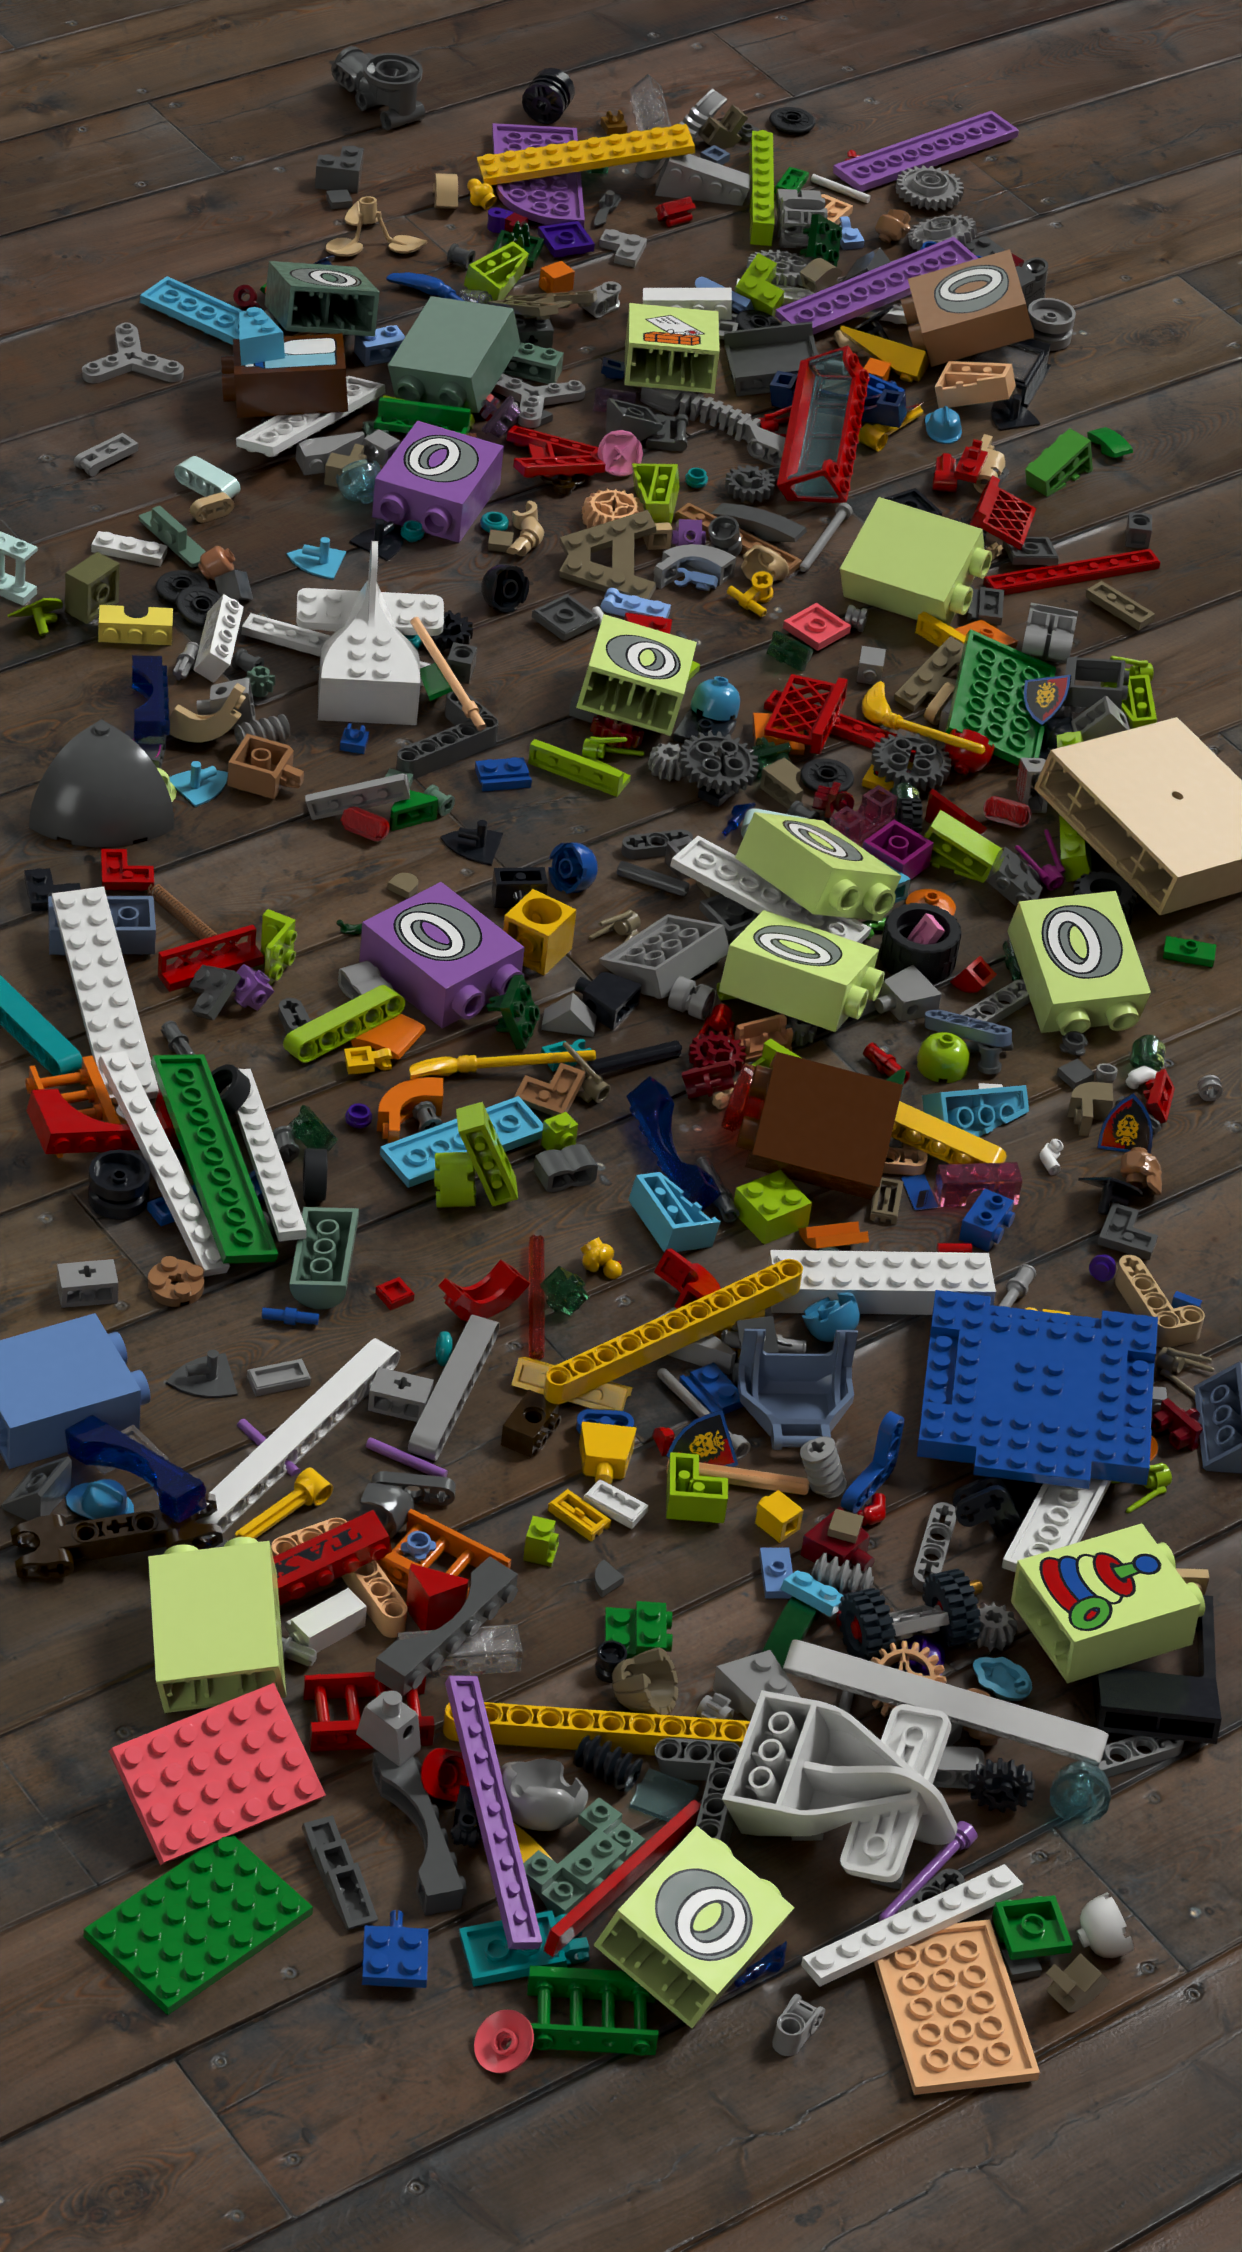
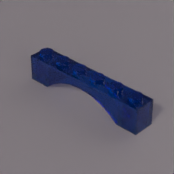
[132,655,170,744]
[626,1076,722,1211]
[65,1415,207,1523]

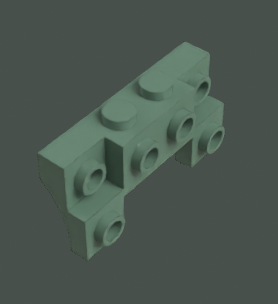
[523,1798,645,1917]

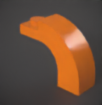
[377,1077,443,1144]

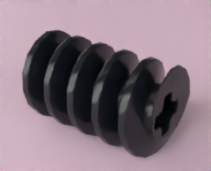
[573,1735,643,1793]

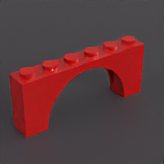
[26,1088,181,1154]

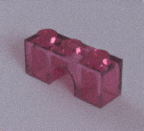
[829,785,897,844]
[934,1162,1023,1207]

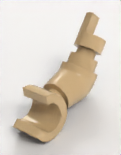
[506,501,544,556]

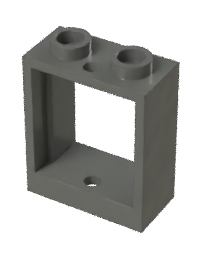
[1063,657,1130,710]

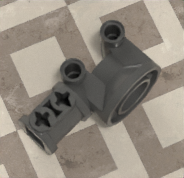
[331,46,425,130]

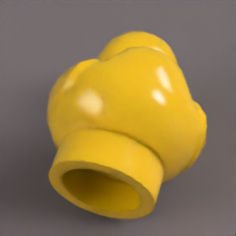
[467,178,497,210]
[580,1237,622,1279]

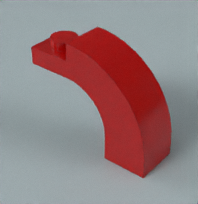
[654,1248,721,1309]
[438,1259,531,1322]

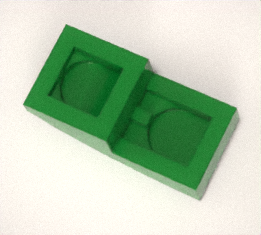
[1087,427,1133,458]

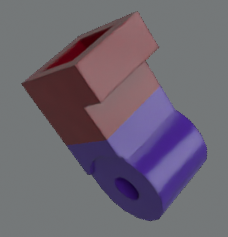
[487,207,528,233]

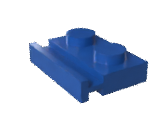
[475,757,532,791]
[679,1362,744,1415]

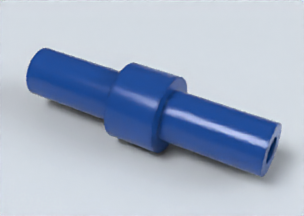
[262,1307,319,1325]

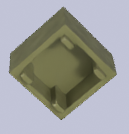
[64,552,120,624]

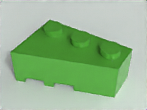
[1025,428,1093,497]

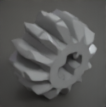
[648,742,685,782]
[973,1601,1017,1652]

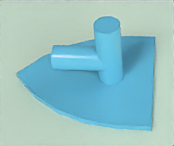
[287,537,346,580]
[169,761,228,807]

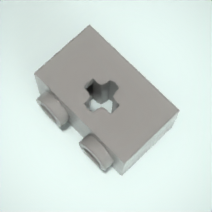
[57,1259,118,1308]
[368,1367,434,1422]

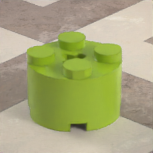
[434,1152,476,1208]

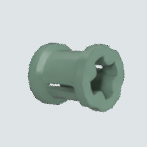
[424,785,455,816]

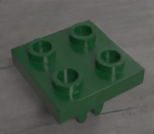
[800,214,842,267]
[491,221,544,269]
[486,974,540,1050]

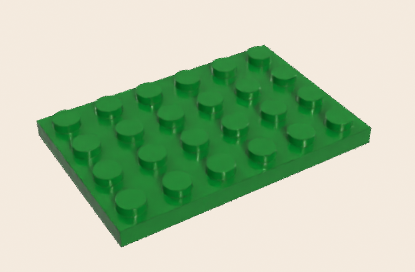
[945,629,1056,766]
[83,1834,313,2015]

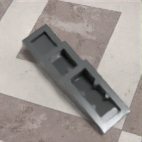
[711,503,807,542]
[302,1815,378,1930]

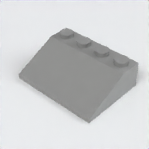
[599,914,729,999]

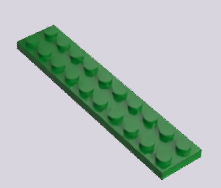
[151,1054,278,1264]

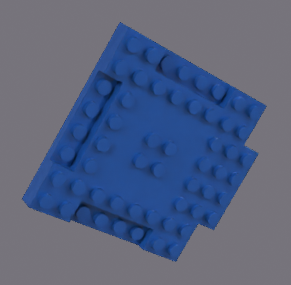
[917,1290,1158,1489]

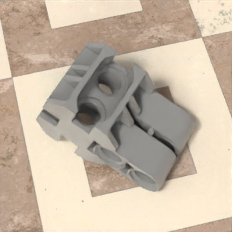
[775,189,828,249]
[1022,603,1078,664]

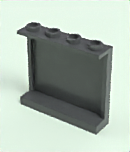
[724,322,825,396]

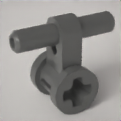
[964,1041,1013,1074]

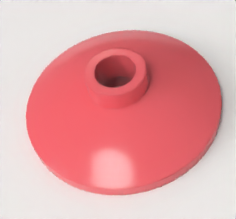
[474,2009,534,2074]

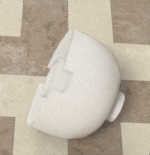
[1076,1892,1134,1958]

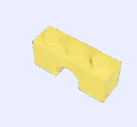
[98,605,173,645]

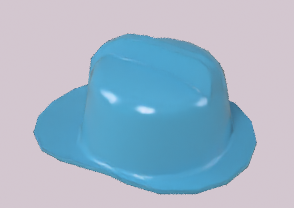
[925,406,962,444]
[66,1479,134,1520]

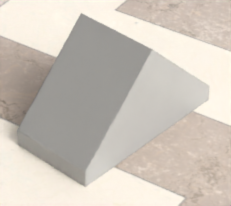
[541,993,597,1037]

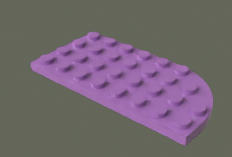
[492,123,585,228]

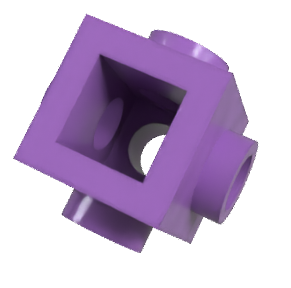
[671,519,706,547]
[233,964,275,1011]

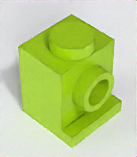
[541,1112,578,1150]
[523,1516,559,1567]

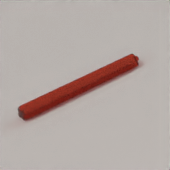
[529,1235,545,1360]

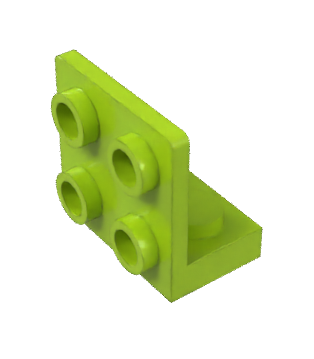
[261,909,297,986]

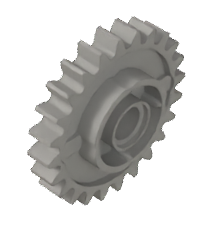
[895,165,964,211]
[908,214,977,251]

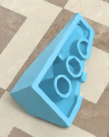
[922,1085,1029,1137]

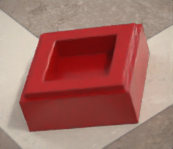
[375,1277,415,1310]

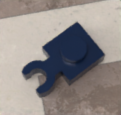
[601,357,625,379]

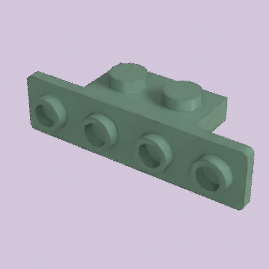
[138,505,206,568]

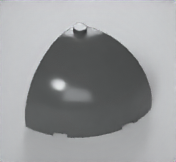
[29,719,174,847]

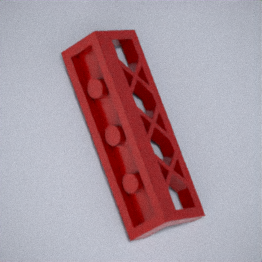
[158,924,264,992]

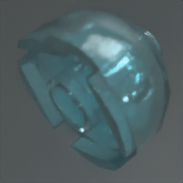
[336,459,382,504]
[1050,1761,1111,1824]

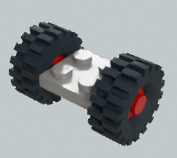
[838,1569,981,1661]

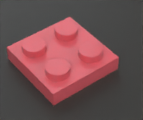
[783,603,851,651]

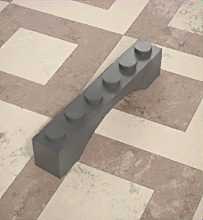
[375,1556,518,1696]
[372,1752,467,1916]

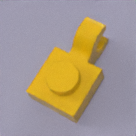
[344,1046,392,1074]

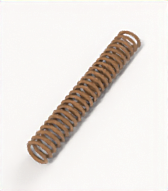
[147,884,218,949]

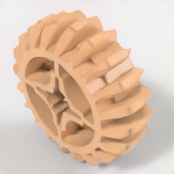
[582,488,644,529]
[871,1641,947,1717]

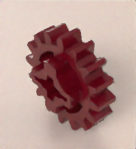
[590,714,644,749]
[688,1031,746,1076]

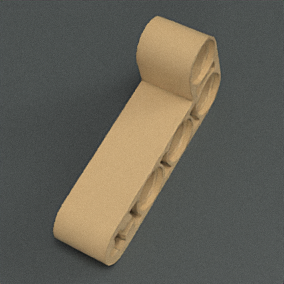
[1115,1255,1205,1348]

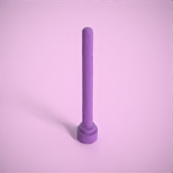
[878,1821,977,1922]

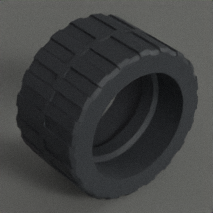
[879,903,962,984]

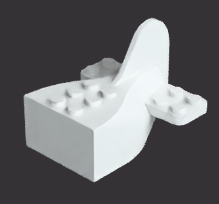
[296,541,444,725]
[722,1690,958,1882]

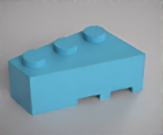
[239,307,285,366]
[628,1172,720,1252]

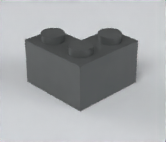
[315,146,364,193]

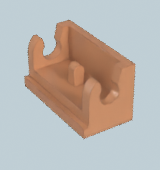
[734,1014,793,1063]

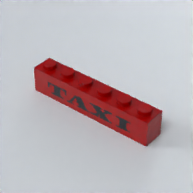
[273,1510,392,1606]

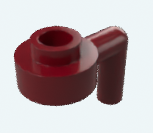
[233,285,265,311]

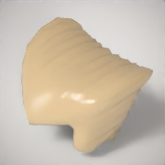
[741,545,789,581]

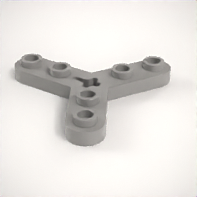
[82,322,184,383]
[492,373,586,428]

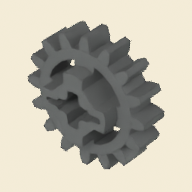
[725,465,775,503]

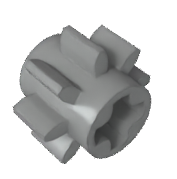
[696,1693,734,1720]

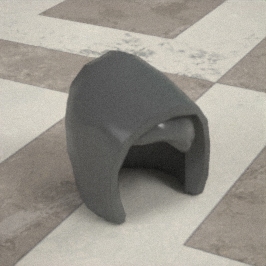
[358,1483,414,1538]

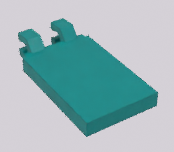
[459,1910,590,1987]

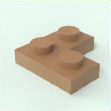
[514,1063,586,1116]

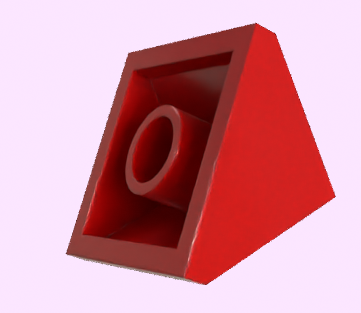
[925,788,987,834]
[406,1563,469,1635]

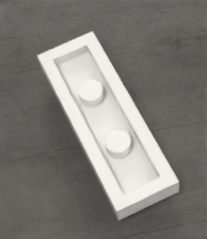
[91,531,167,566]

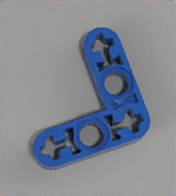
[841,1411,905,1513]

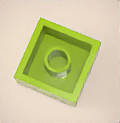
[734,1170,812,1245]

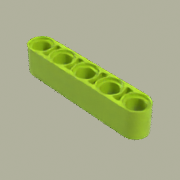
[283,985,405,1063]

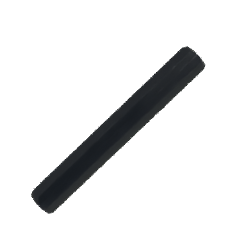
[587,1040,682,1075]

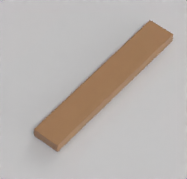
[674,503,802,577]

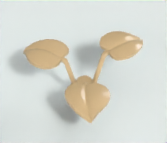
[325,196,428,257]

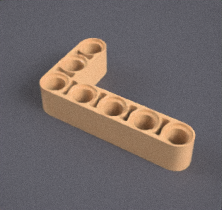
[271,1517,408,1638]

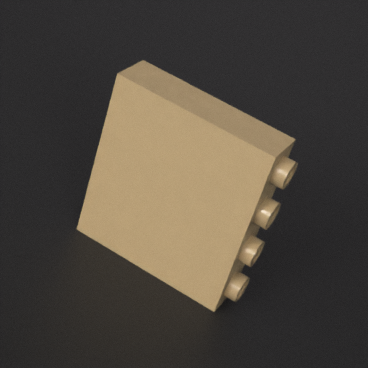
[1034,717,1242,915]

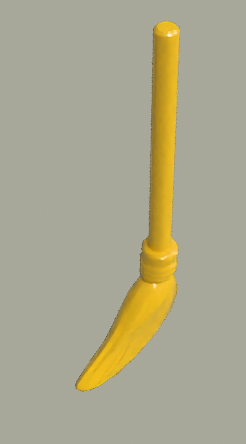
[862,681,985,754]
[409,1050,596,1079]

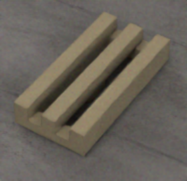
[869,1178,904,1225]

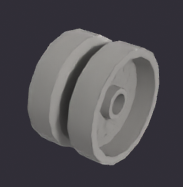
[1028,298,1076,351]

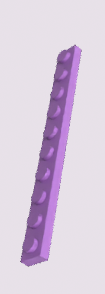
[445,1676,542,1949]

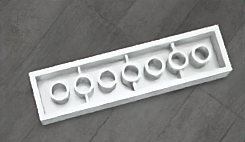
[768,1250,996,1315]

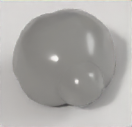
[500,1758,588,1831]

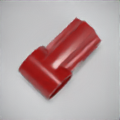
[933,453,958,492]

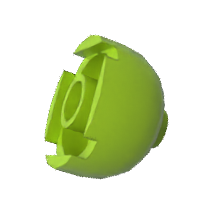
[917,1032,970,1083]

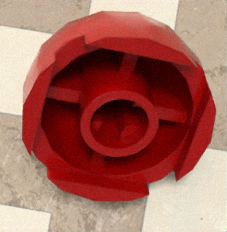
[944,729,995,774]

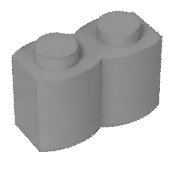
[338,961,393,1000]

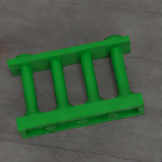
[527,1965,658,2056]

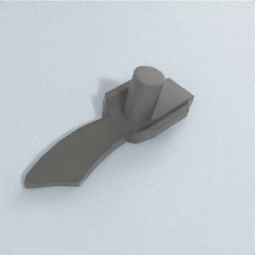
[594,190,621,227]

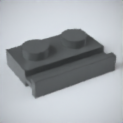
[967,586,1004,625]

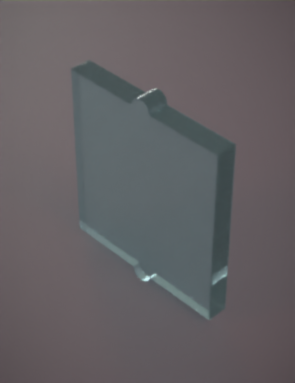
[629,1768,698,1822]

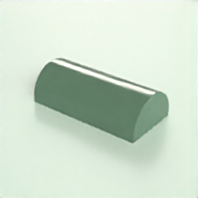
[289,1207,359,1309]

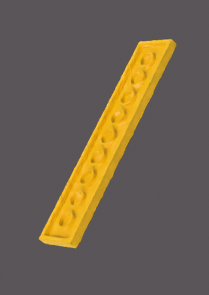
[477,124,695,185]

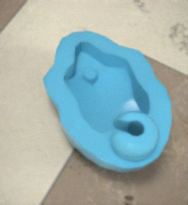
[973,1657,1032,1701]

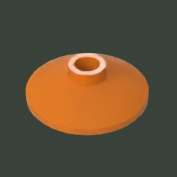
[905,889,956,916]

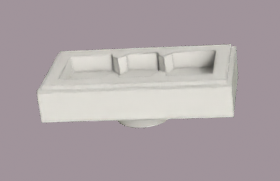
[583,1479,648,1529]

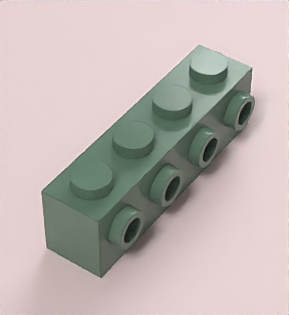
[503,342,564,384]

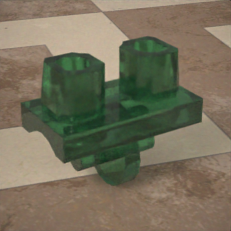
[766,631,813,671]
[750,737,792,779]
[288,1105,337,1151]

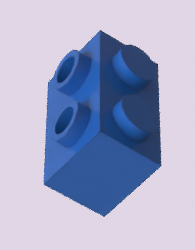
[959,1189,1015,1252]

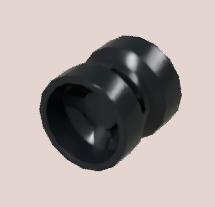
[595,1640,627,1683]

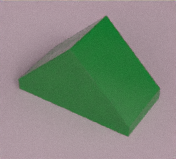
[420,663,453,701]
[390,790,438,831]

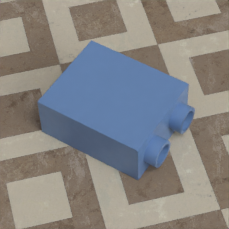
[0,1313,150,1469]

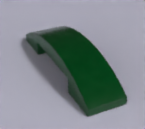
[762,1596,821,1675]

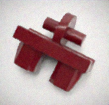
[812,782,855,819]
[682,1061,735,1099]
[1151,1398,1203,1451]

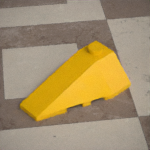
[840,325,930,382]

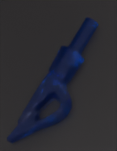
[722,803,756,836]
[734,1941,788,1987]

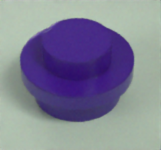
[345,1104,372,1128]
[1089,1255,1117,1282]

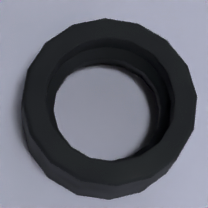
[211,1064,251,1116]
[303,1148,327,1201]

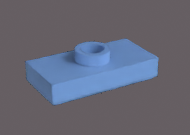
[759,1548,793,1599]

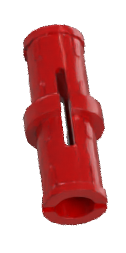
[863,1042,910,1084]

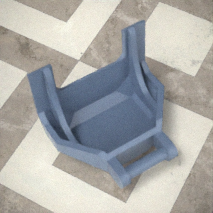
[738,1329,858,1450]

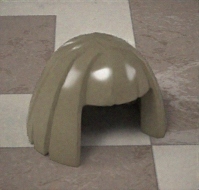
[612,1647,678,1715]

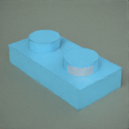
[780,1570,843,1617]

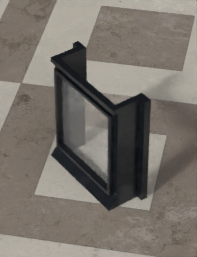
[969,339,1051,408]

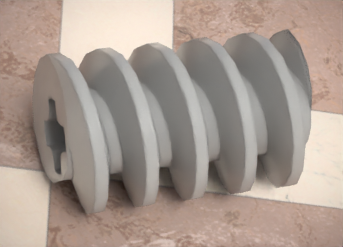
[234,714,290,746]
[800,1436,847,1498]
[811,1553,874,1595]

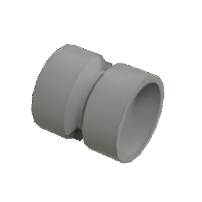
[668,976,716,1020]

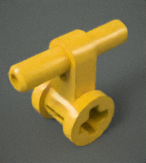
[727,571,773,617]

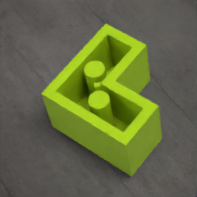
[735,253,784,317]
[666,1452,728,1523]

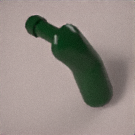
[337,920,362,935]

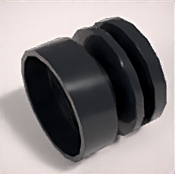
[522,68,575,124]

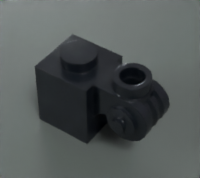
[451,1785,482,1848]

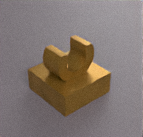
[601,110,628,135]

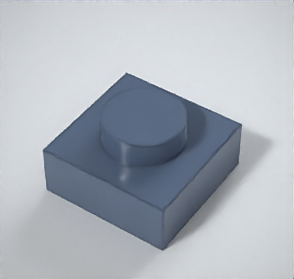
[700,145,730,165]

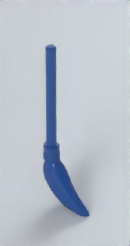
[386,272,465,301]

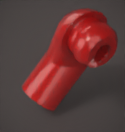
[857,1493,886,1526]

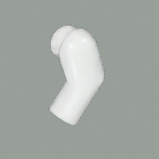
[1126,1066,1157,1089]
[1040,1139,1064,1175]

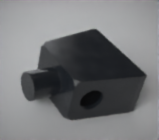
[575,972,642,1030]

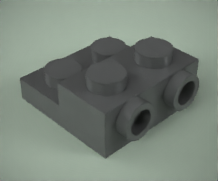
[986,846,1043,907]
[699,894,759,945]

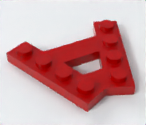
[506,425,606,478]

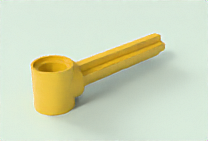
[858,405,923,452]
[234,1467,334,1539]

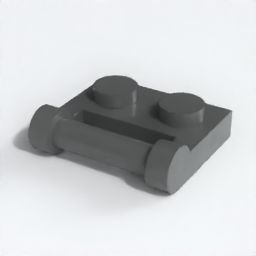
[646,414,688,451]

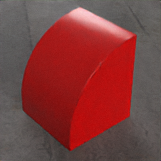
[950,956,997,993]

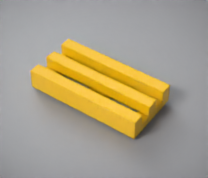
[547,1489,611,1542]

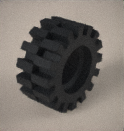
[896,798,923,835]

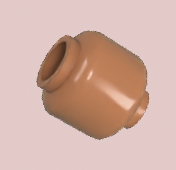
[198,546,235,581]

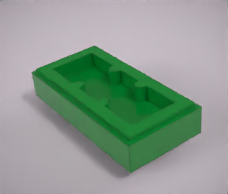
[774,167,809,194]
[1163,936,1216,967]

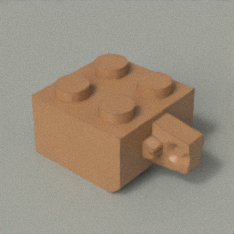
[227,734,304,799]

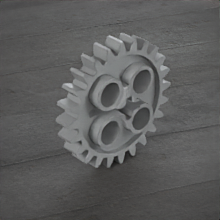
[746,250,811,287]

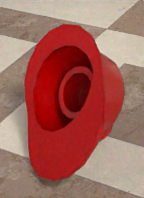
[421,1748,470,1802]

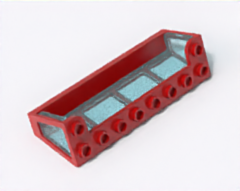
[777,345,870,503]

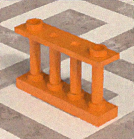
[25,1056,121,1158]
[376,1509,512,1598]

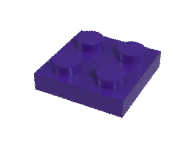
[538,221,595,257]

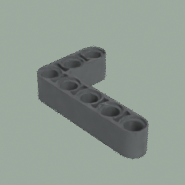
[396,691,499,780]
[655,1738,740,1846]

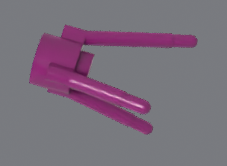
[1015,829,1066,891]

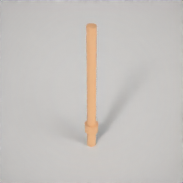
[410,617,486,731]

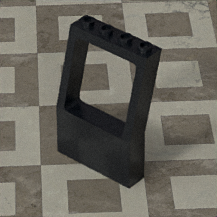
[1093,1595,1222,1744]

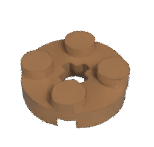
[147,1256,204,1307]

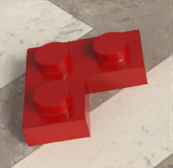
[101,849,154,891]

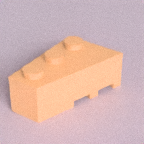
[935,361,1016,408]

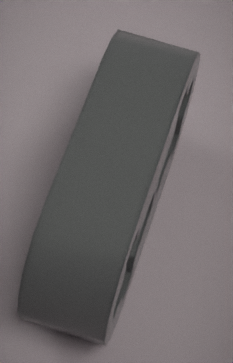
[278,998,311,1034]

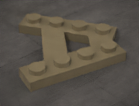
[488,290,597,320]
[559,510,656,600]
[894,636,964,712]

